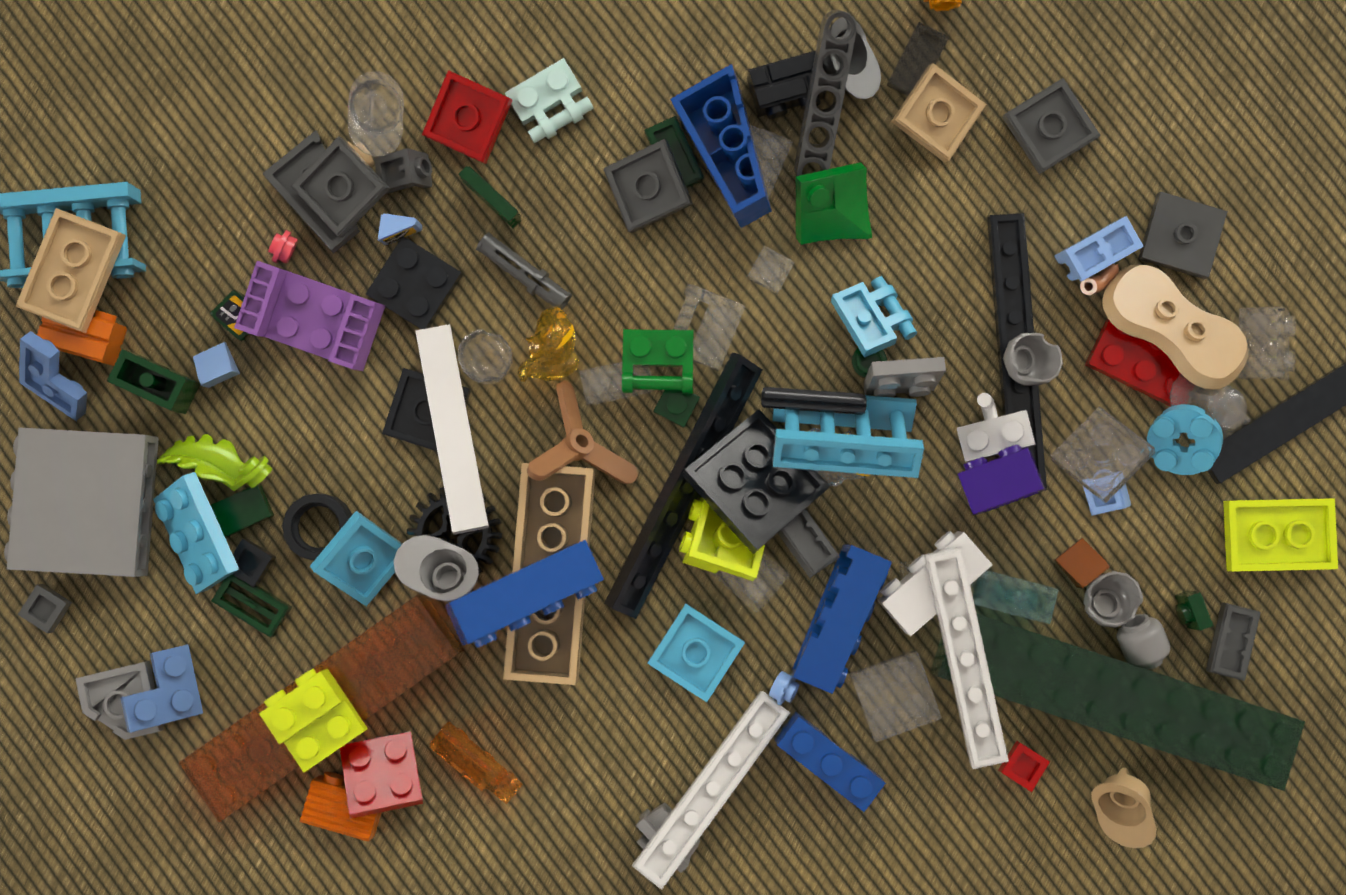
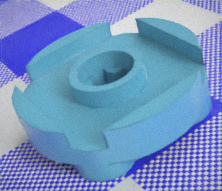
[1147,404,1223,475]

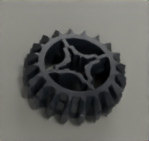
[407,487,503,574]

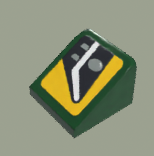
[210,290,249,342]

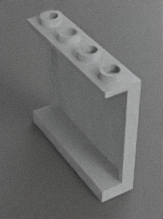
[4,427,159,577]

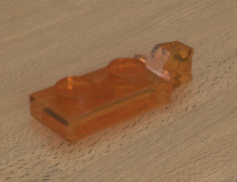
[429,721,523,804]

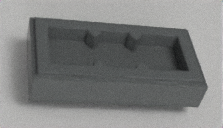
[778,509,840,578]
[1206,603,1261,681]

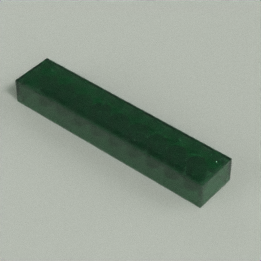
[930,613,1305,791]

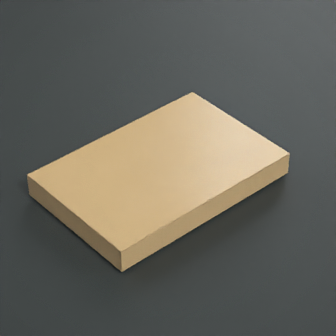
[15,208,126,333]

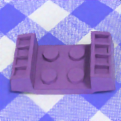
[234,261,386,371]

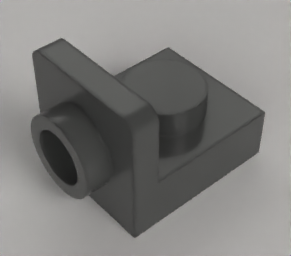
[374,148,432,194]

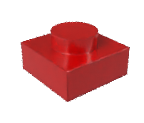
[998,740,1050,792]

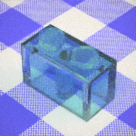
[973,571,1059,624]

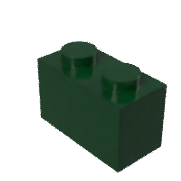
[107,349,200,414]

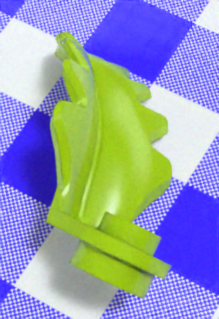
[157,434,272,491]

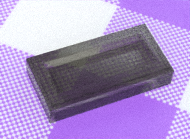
[887,22,949,96]

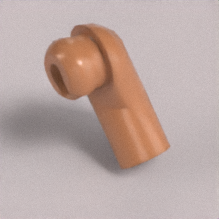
[1080,263,1119,295]

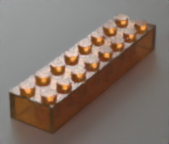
[179,594,464,822]

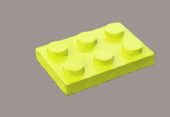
[1223,498,1338,572]

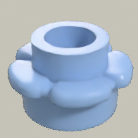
[769,671,800,705]

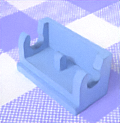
[1054,216,1144,282]

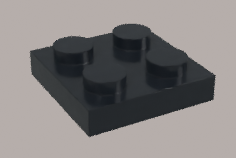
[366,236,463,329]

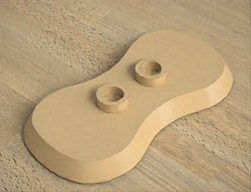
[1102,264,1249,390]

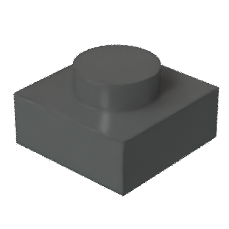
[18,584,72,633]

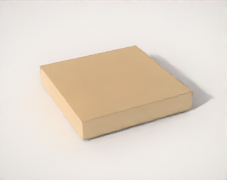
[891,63,987,163]

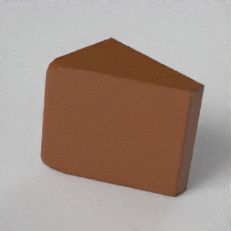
[1054,538,1110,588]

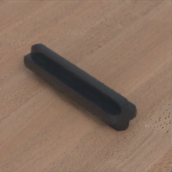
[761,387,867,415]

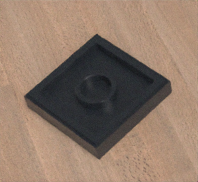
[382,368,471,451]

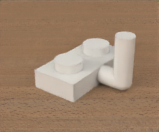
[956,393,1036,462]

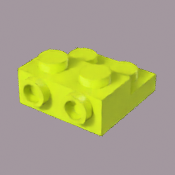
[679,497,765,581]
[259,668,368,773]

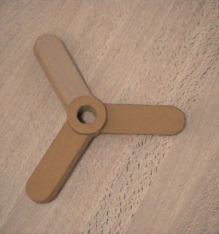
[527,380,638,484]

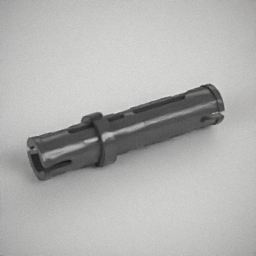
[476,232,572,312]

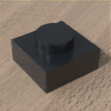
[233,538,276,587]

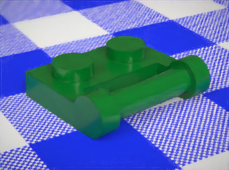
[622,329,694,394]

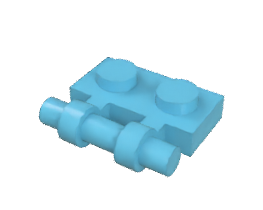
[831,276,917,357]

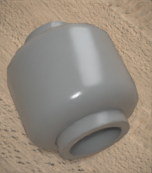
[1116,614,1171,669]

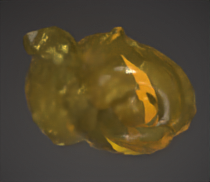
[517,306,579,382]

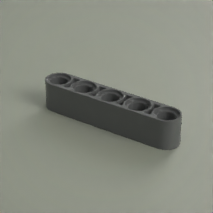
[794,10,857,176]

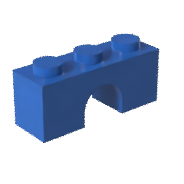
[774,711,886,812]

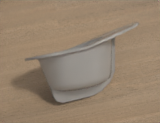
[393,535,479,602]

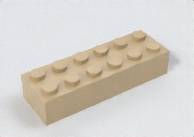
[503,463,596,685]

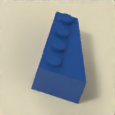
[670,64,772,228]
[445,540,604,648]
[790,544,892,694]

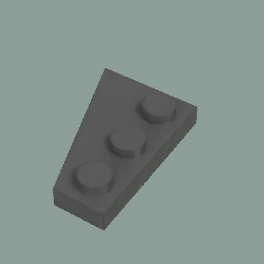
[262,130,360,254]

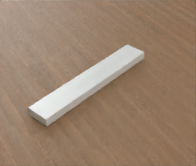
[415,324,489,535]
[924,547,1009,769]
[632,691,790,890]

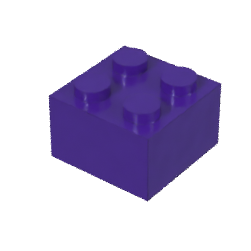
[957,444,1046,515]

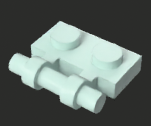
[505,58,594,143]

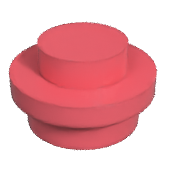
[268,230,298,264]

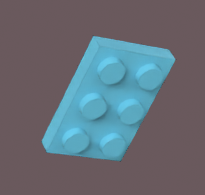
[153,472,239,594]

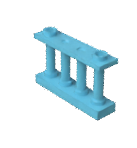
[0,182,146,288]
[772,395,924,478]

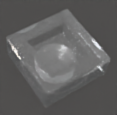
[747,246,795,295]

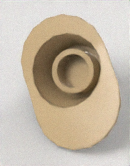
[1091,768,1156,848]

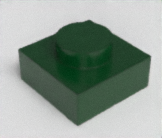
[653,390,700,428]
[1175,591,1213,631]

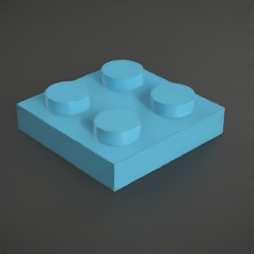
[310,511,403,607]
[647,603,745,702]

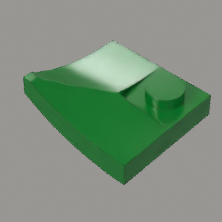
[796,162,872,245]

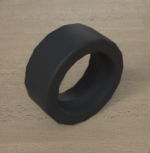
[282,493,352,561]

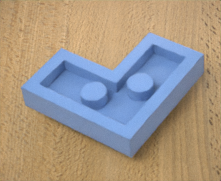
[19,331,87,421]
[120,644,203,733]

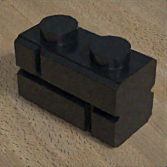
[747,51,827,119]

